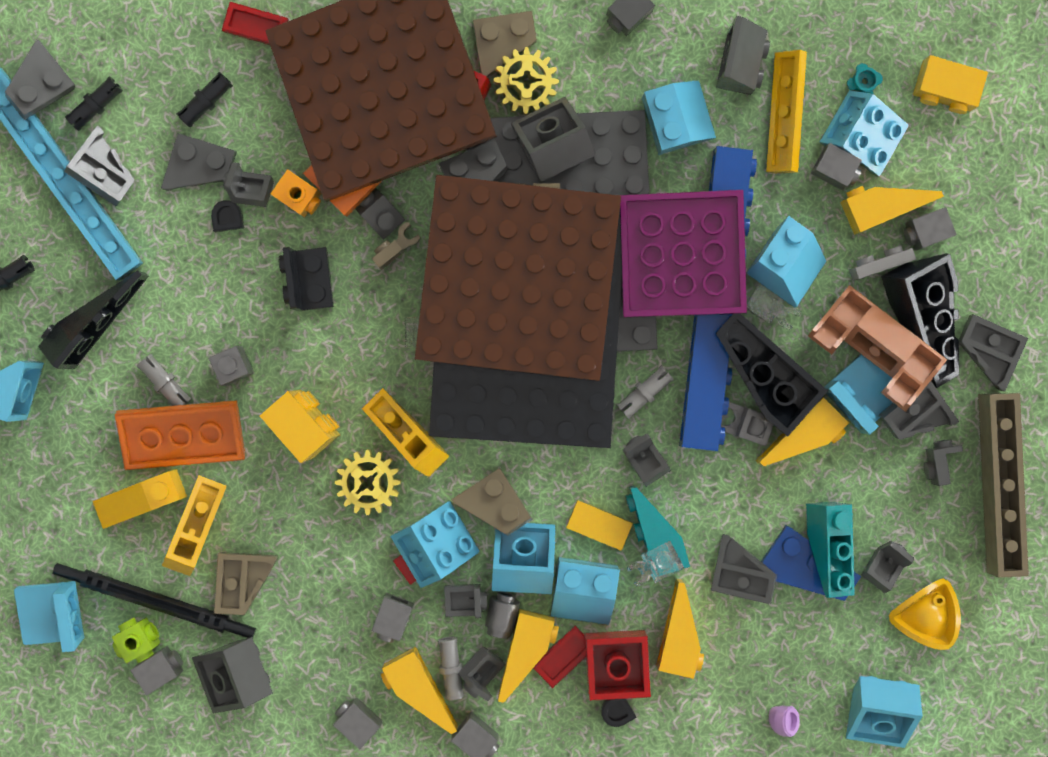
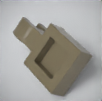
[372,222,421,270]

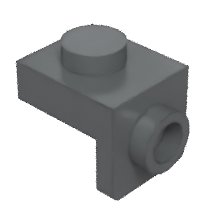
[223,162,274,207]
[355,188,405,240]
[623,434,671,487]
[924,439,963,486]
[861,541,914,593]
[444,584,487,618]
[459,646,506,701]

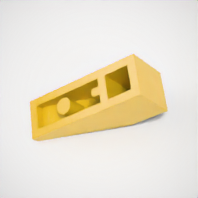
[840,186,944,235]
[362,388,450,477]
[755,397,849,466]
[92,469,187,529]
[162,475,227,576]
[656,579,704,679]
[498,609,559,703]
[381,647,458,734]

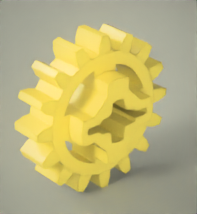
[493,47,559,115]
[335,449,401,515]

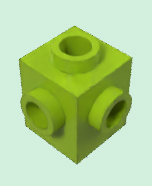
[112,617,161,663]

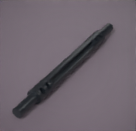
[52,563,256,639]

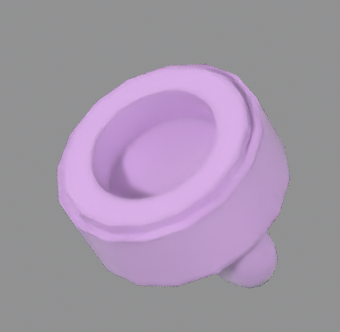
[769,705,800,737]

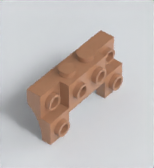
[808,285,947,412]

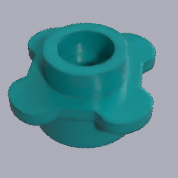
[847,63,883,94]

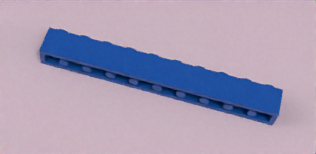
[679,146,757,451]

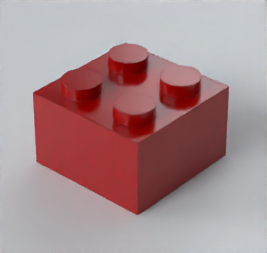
[585,630,651,701]

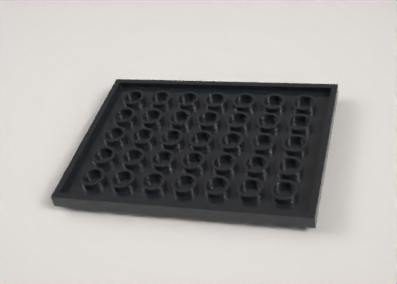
[429,208,622,448]

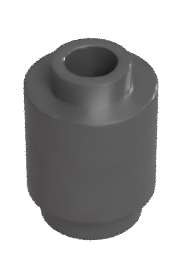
[485,592,520,639]

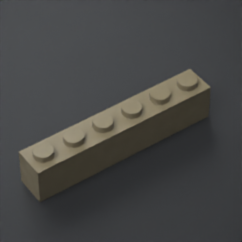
[978,393,1029,578]

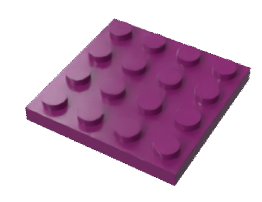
[620,190,747,318]

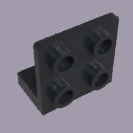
[279,247,334,311]

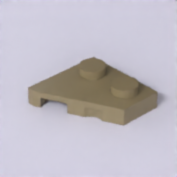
[473,11,537,77]
[451,468,533,536]
[214,552,278,615]

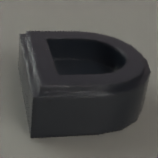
[211,200,244,233]
[601,699,637,727]

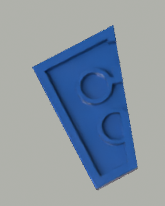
[761,525,861,601]

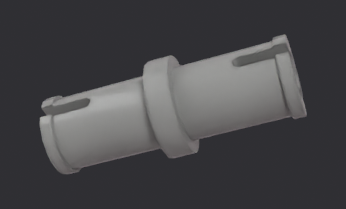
[137,354,191,406]
[617,365,674,419]
[438,636,464,700]

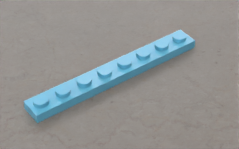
[0,68,143,281]

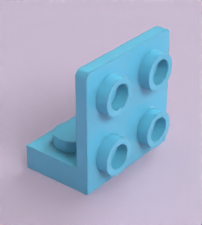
[820,90,908,176]
[824,354,893,435]
[390,501,479,588]
[14,581,84,652]

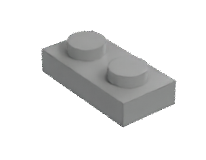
[849,246,916,281]

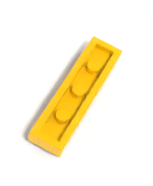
[766,50,807,174]

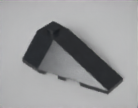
[881,253,959,388]
[38,270,149,369]
[716,314,828,437]

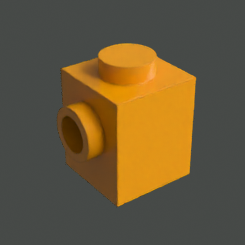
[270,169,322,218]

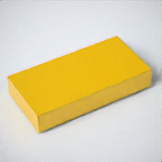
[566,500,633,551]

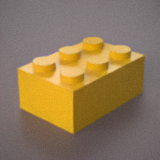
[260,390,340,463]

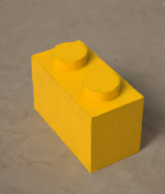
[913,55,988,114]

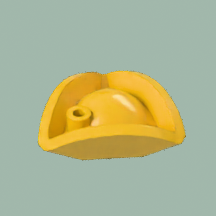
[889,578,961,650]

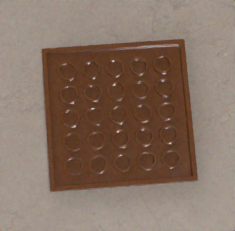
[265,0,497,202]
[415,175,621,381]

